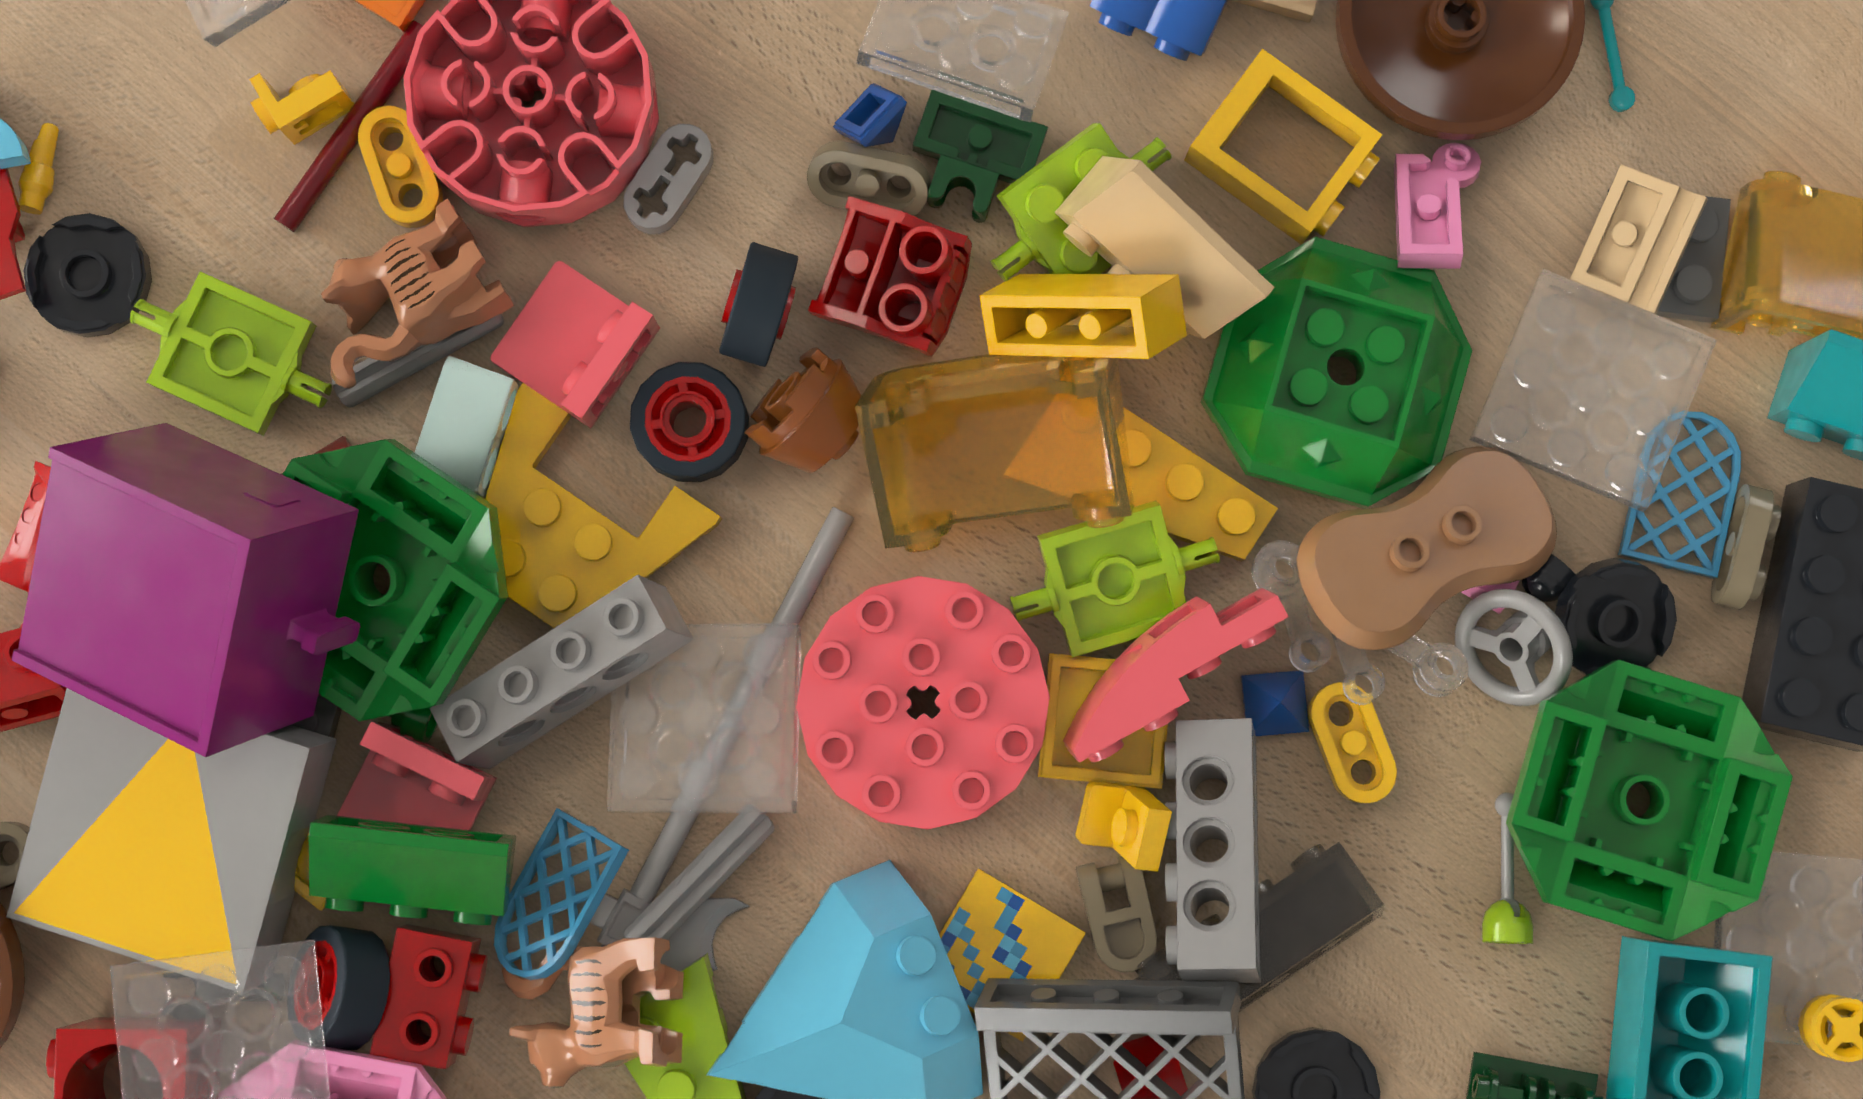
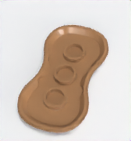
[1296,446,1557,650]

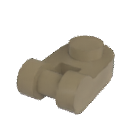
[1076,856,1157,972]

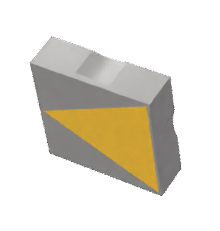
[6,688,337,994]

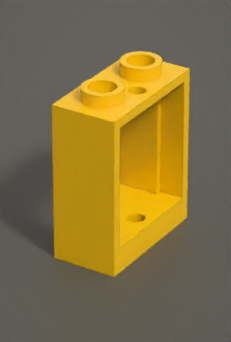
[1184,48,1383,244]

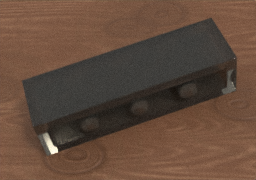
[1134,842,1384,1048]

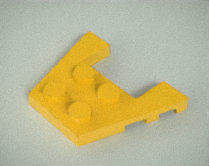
[485,383,722,628]

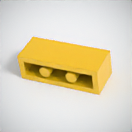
[979,274,1187,359]

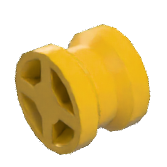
[1798,993,1863,1063]

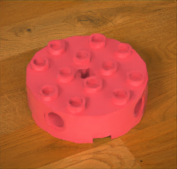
[404,0,659,227]
[796,576,1050,830]

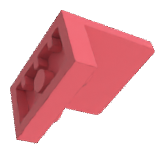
[490,261,660,429]
[337,721,497,830]

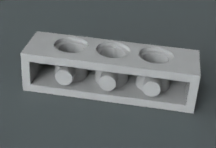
[430,575,694,769]
[1164,718,1261,983]

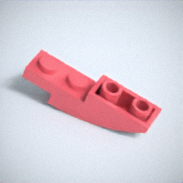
[1063,588,1289,763]

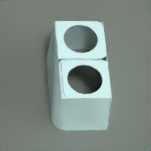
[415,356,520,498]

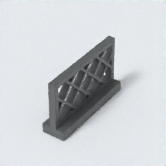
[974,978,1245,1099]

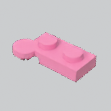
[1394,143,1481,269]

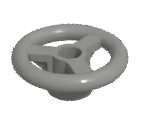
[1455,589,1573,706]

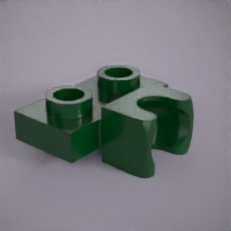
[912,89,1048,223]

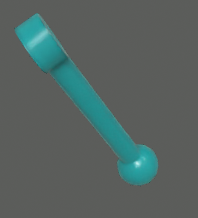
[1590,0,1635,112]

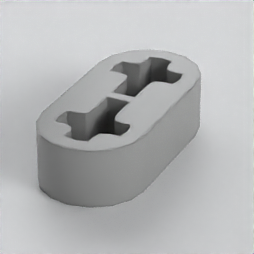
[624,124,714,234]

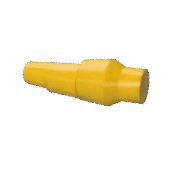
[18,123,59,215]

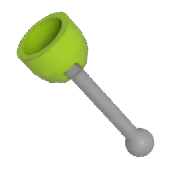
[1482,793,1533,944]

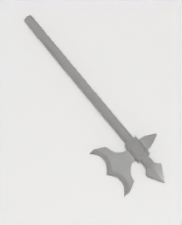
[575,507,854,971]

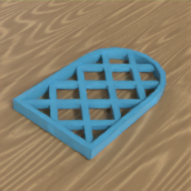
[1618,411,1741,579]
[494,808,629,980]

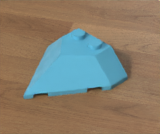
[706,860,983,1099]

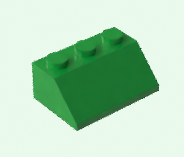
[309,815,517,925]

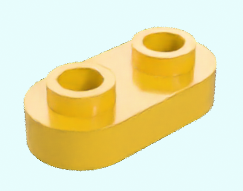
[358,106,443,228]
[1308,682,1397,803]

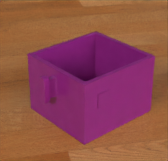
[12,423,360,757]

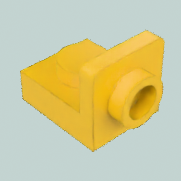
[249,70,354,145]
[1075,781,1172,872]

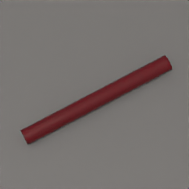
[273,20,423,233]

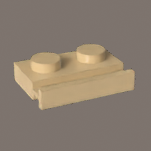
[1570,164,1708,314]

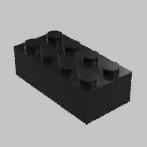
[1742,477,1863,752]

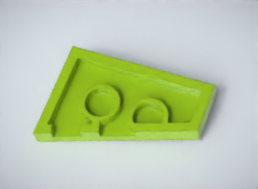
[624,953,746,1099]

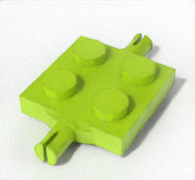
[990,123,1172,281]
[130,271,332,436]
[1010,501,1220,657]

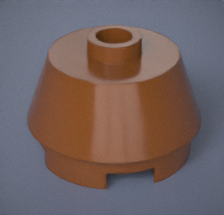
[745,347,867,473]

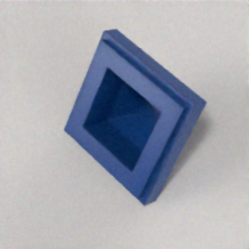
[833,83,907,147]
[1241,670,1309,736]

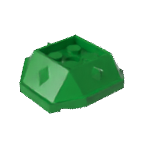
[1200,236,1472,509]
[282,439,508,721]
[1506,660,1793,941]

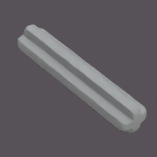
[332,314,504,407]
[623,805,775,940]

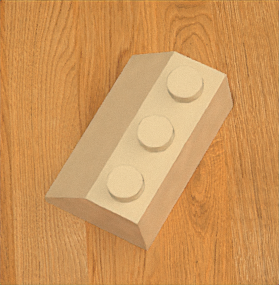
[1055,156,1275,339]

